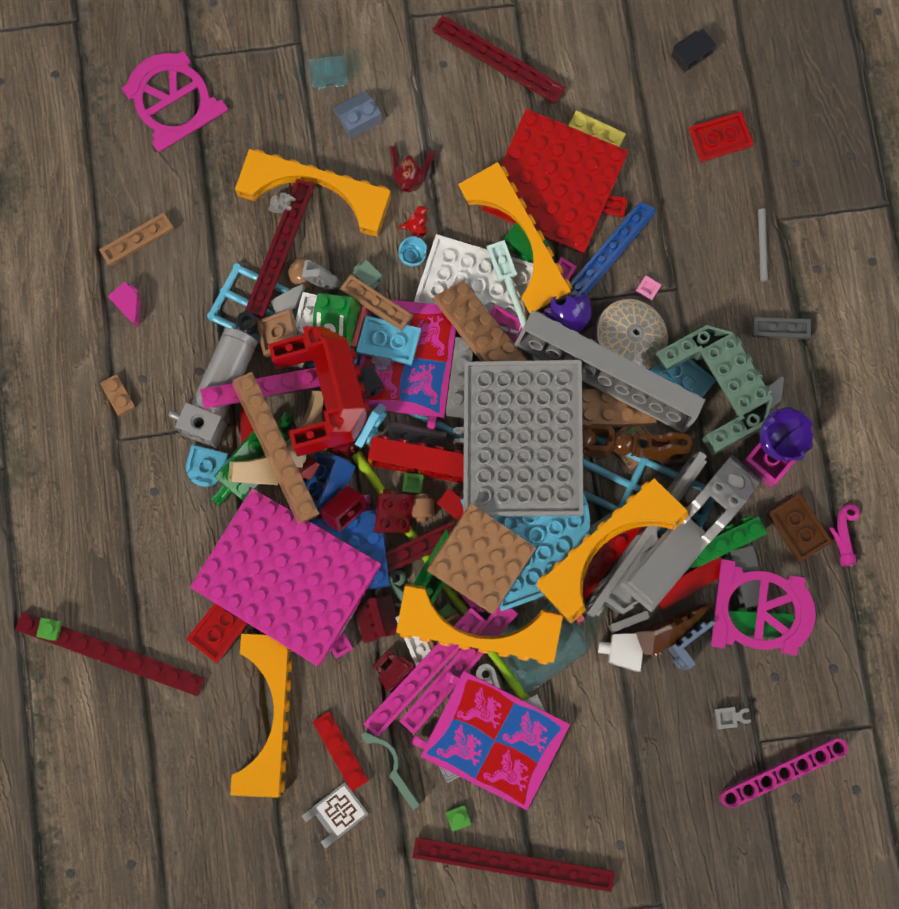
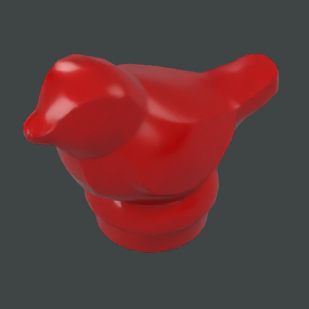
[398,206,428,237]

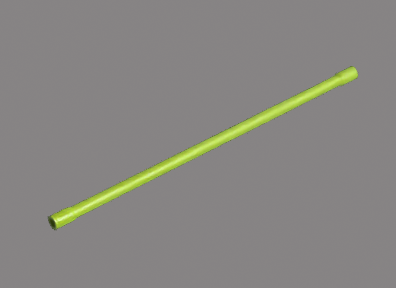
[352,451,530,700]

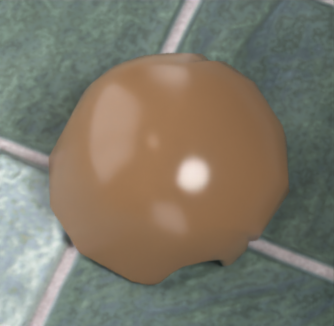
[288,258,314,289]

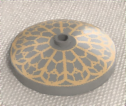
[594,299,668,370]

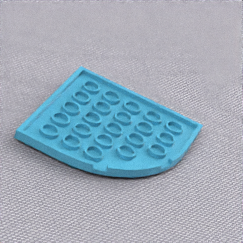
[461,492,590,612]

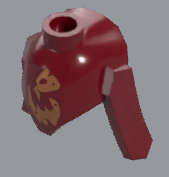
[389,145,436,192]

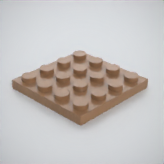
[426,503,536,615]

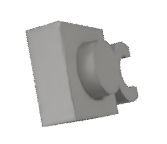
[268,193,296,213]
[714,707,751,729]

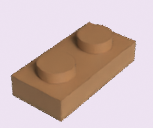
[100,374,136,417]

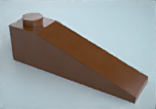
[636,604,711,657]

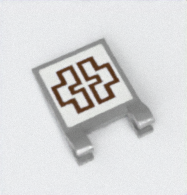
[302,782,369,849]

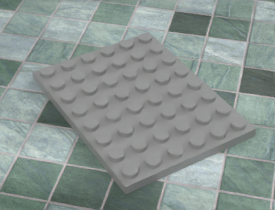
[464,360,583,517]

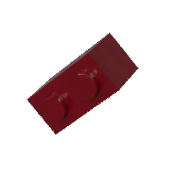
[319,485,368,532]

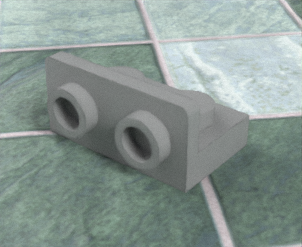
[302,260,344,291]

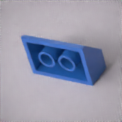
[304,452,356,516]

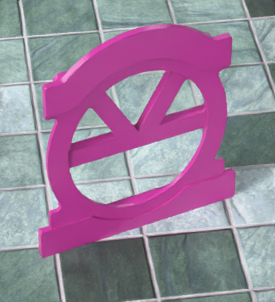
[121,51,228,153]
[711,559,816,656]

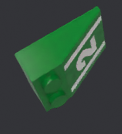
[313,293,361,346]

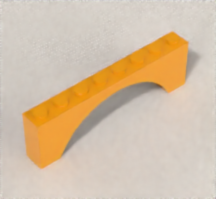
[235,149,391,237]
[458,162,572,314]
[536,479,689,624]
[396,583,563,665]
[230,634,293,798]

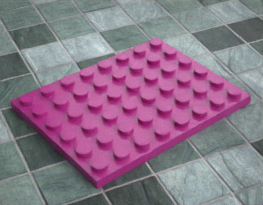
[190,488,382,667]

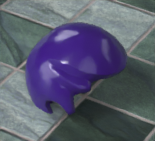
[541,292,592,332]
[760,407,814,462]

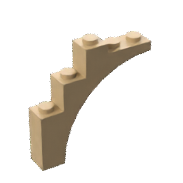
[228,391,326,485]

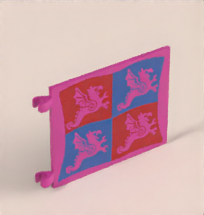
[359,299,456,430]
[412,670,570,810]

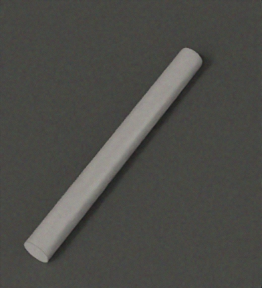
[758,209,768,282]

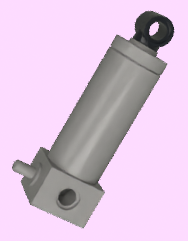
[168,311,258,449]

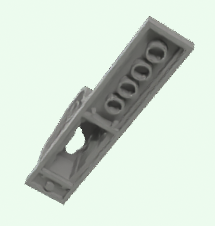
[584,451,707,617]
[620,455,762,612]

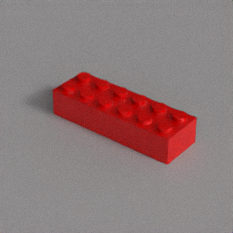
[368,435,464,484]

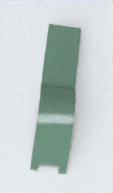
[361,732,420,810]

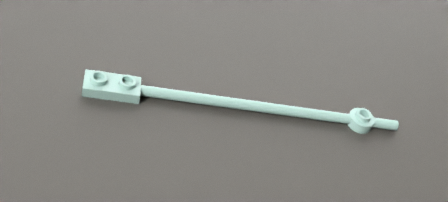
[487,240,542,361]

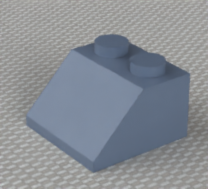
[333,91,382,139]

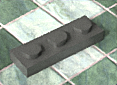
[752,317,811,339]
[388,422,447,448]

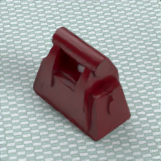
[372,650,415,693]

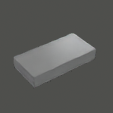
[609,611,650,633]

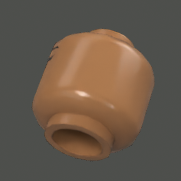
[411,494,435,523]

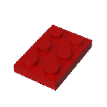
[688,112,754,163]
[186,603,248,664]

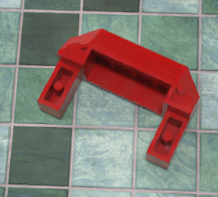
[268,326,370,457]

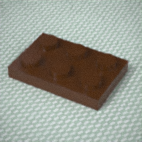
[767,493,832,563]

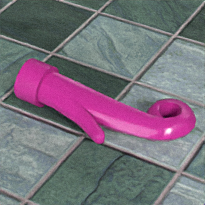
[829,504,860,566]

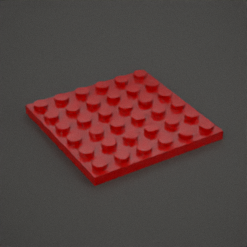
[481,108,628,254]

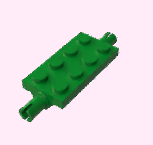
[210,411,294,507]

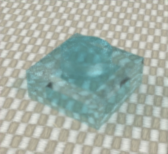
[371,355,393,372]

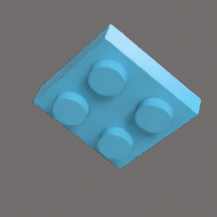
[355,403,387,448]

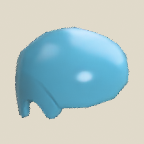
[398,236,427,267]

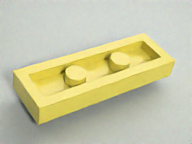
[568,111,626,147]

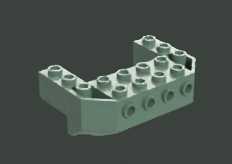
[654,325,773,456]

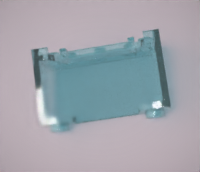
[497,603,589,692]

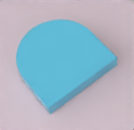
[186,444,230,487]

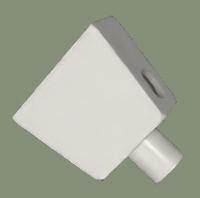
[598,634,643,672]

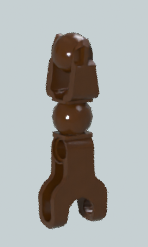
[582,424,692,467]

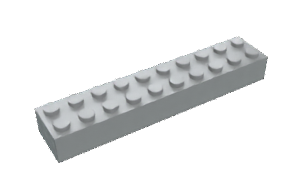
[514,310,705,434]

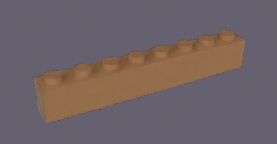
[232,372,319,525]

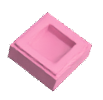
[635,275,661,301]

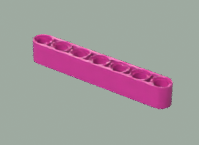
[719,739,848,808]

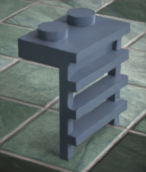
[667,621,715,670]

